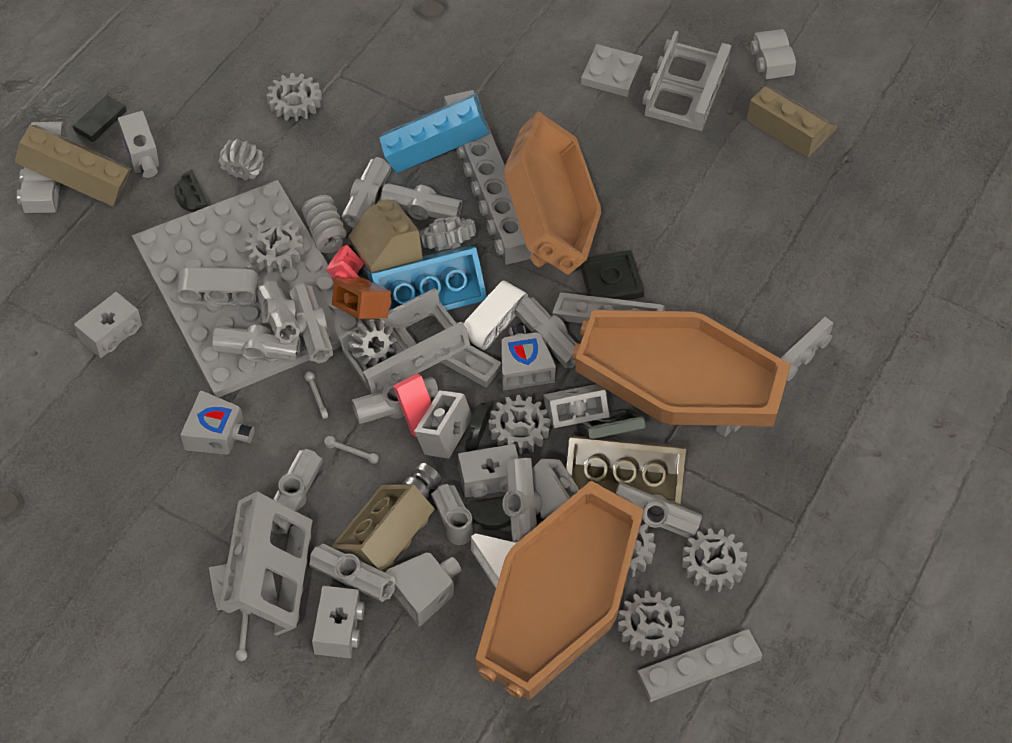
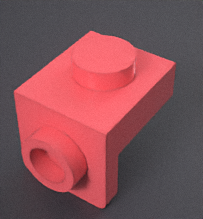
[326,245,364,280]

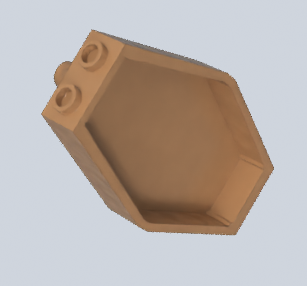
[504,111,601,275]
[572,310,791,427]
[475,481,644,700]

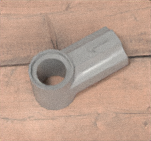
[431,484,473,545]

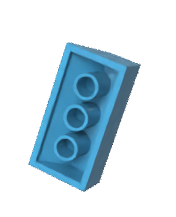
[379,93,490,174]
[367,245,487,316]

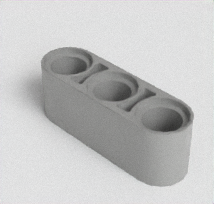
[177,268,259,306]

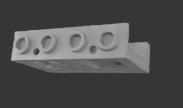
[642,31,732,131]
[338,288,470,394]
[219,492,312,635]

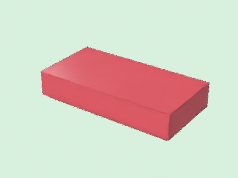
[393,373,431,437]

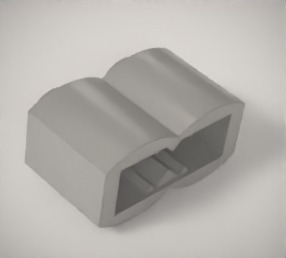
[750,29,796,79]

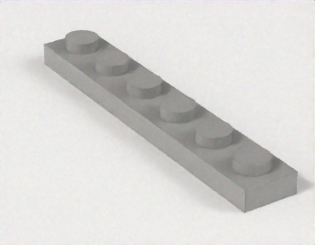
[716,317,833,437]

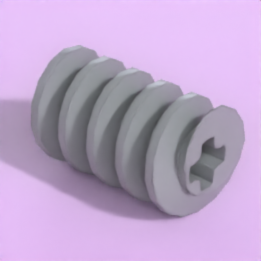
[301,195,347,253]

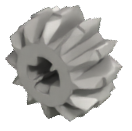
[218,139,264,181]
[348,319,397,366]

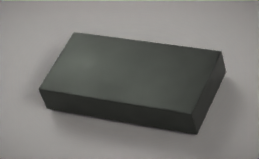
[73,95,127,142]

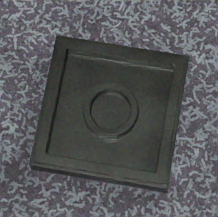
[580,250,644,300]
[576,409,645,439]

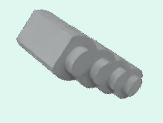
[17,122,66,213]

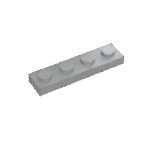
[552,292,665,324]
[637,629,762,702]

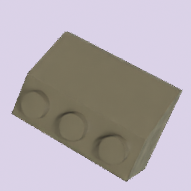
[746,86,837,158]
[348,199,423,273]
[331,484,435,572]

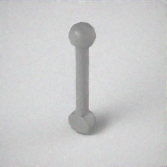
[304,371,328,419]
[324,436,379,464]
[235,608,251,661]

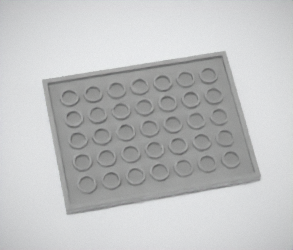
[132,180,363,398]

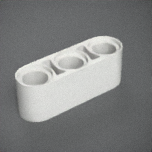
[464,280,528,350]

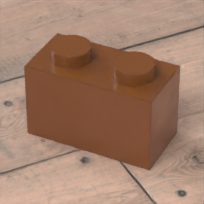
[332,278,391,319]

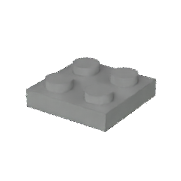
[581,44,643,97]

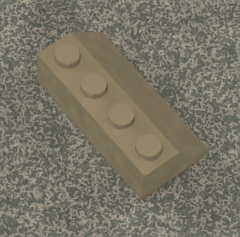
[15,125,133,206]
[566,435,686,506]

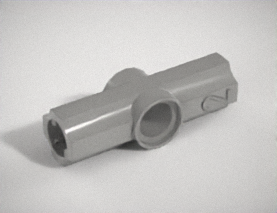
[341,157,391,229]
[381,183,462,220]
[257,281,300,343]
[289,283,333,363]
[515,297,576,369]
[212,325,301,362]
[352,377,439,424]
[271,449,323,535]
[502,458,542,543]
[614,482,702,538]
[309,543,396,602]

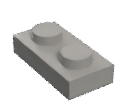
[441,345,502,388]

